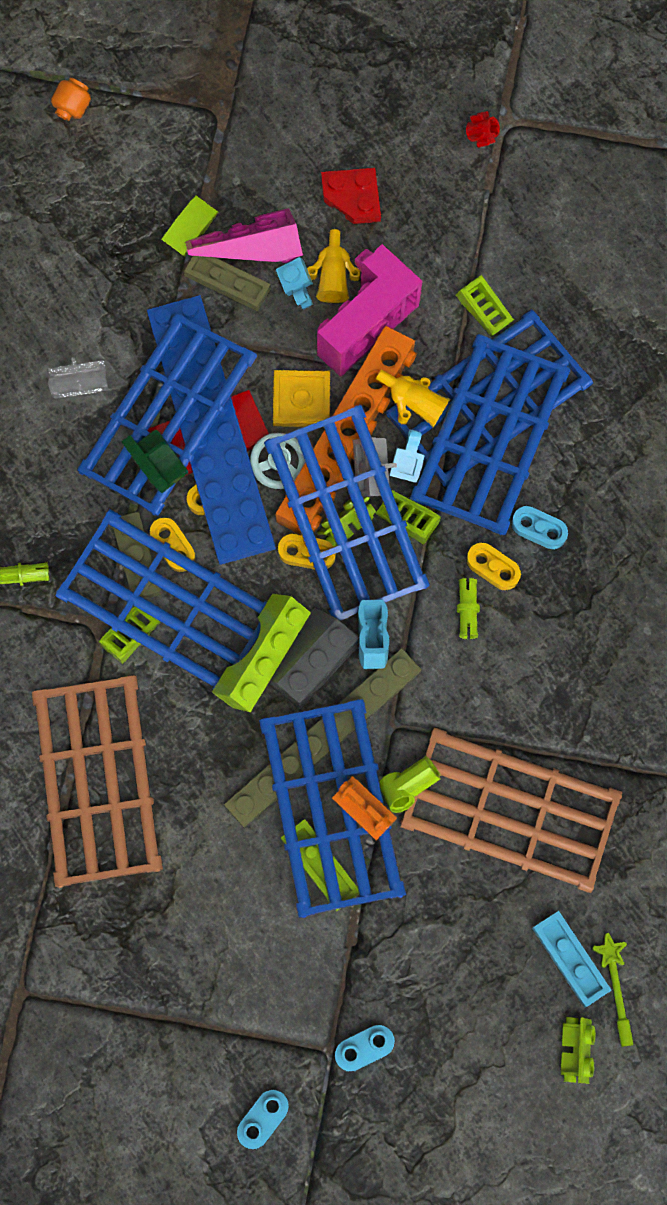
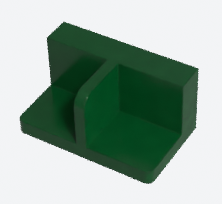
[122,430,188,493]

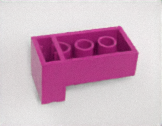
[317,244,422,377]

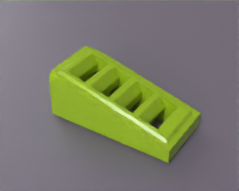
[456,275,514,337]
[376,490,441,545]
[98,606,161,664]

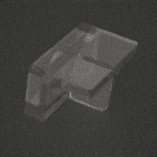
[48,357,109,399]

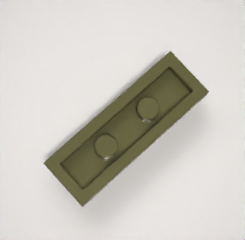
[184,256,271,311]
[113,511,162,599]

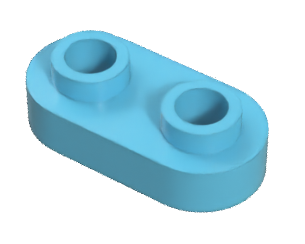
[512,506,568,549]
[335,1025,395,1071]
[237,1090,289,1149]

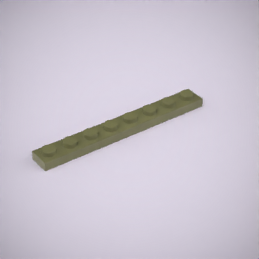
[224,648,422,828]

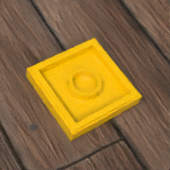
[273,370,330,427]

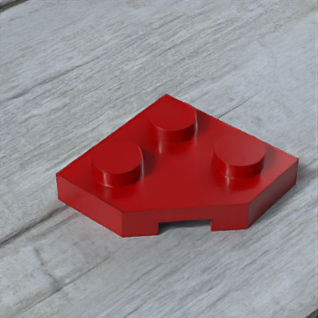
[321,168,381,224]

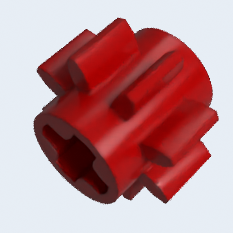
[466,111,500,148]

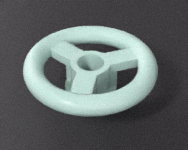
[250,433,305,489]

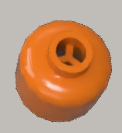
[51,77,91,121]

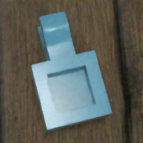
[276,257,313,310]
[389,429,425,483]

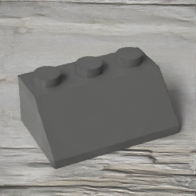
[269,608,359,710]

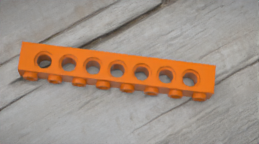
[276,326,417,535]

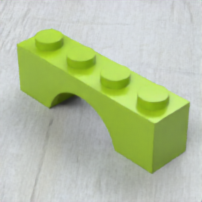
[212,594,311,712]

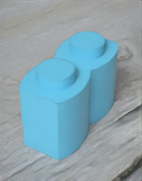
[358,600,389,669]

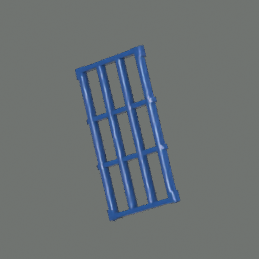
[385,309,593,489]
[77,313,257,516]
[410,334,570,535]
[264,405,430,621]
[55,509,267,689]
[259,699,406,918]

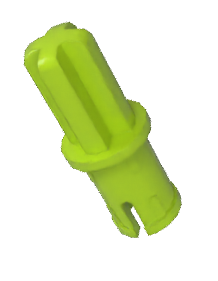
[0,562,50,586]

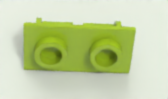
[317,497,376,547]
[561,1017,596,1084]

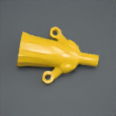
[307,229,360,303]
[376,369,450,427]

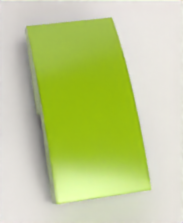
[161,196,219,257]

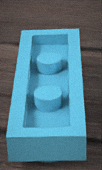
[532,911,611,1008]

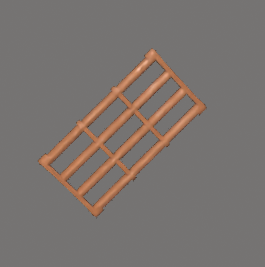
[32,676,163,888]
[401,727,622,893]

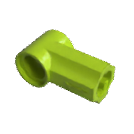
[379,756,441,813]

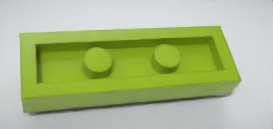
[281,819,359,912]

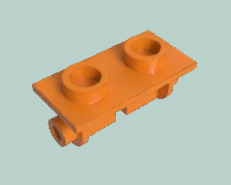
[332,776,397,841]

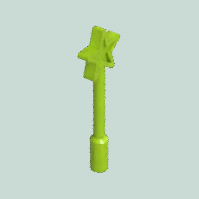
[592,933,634,1047]

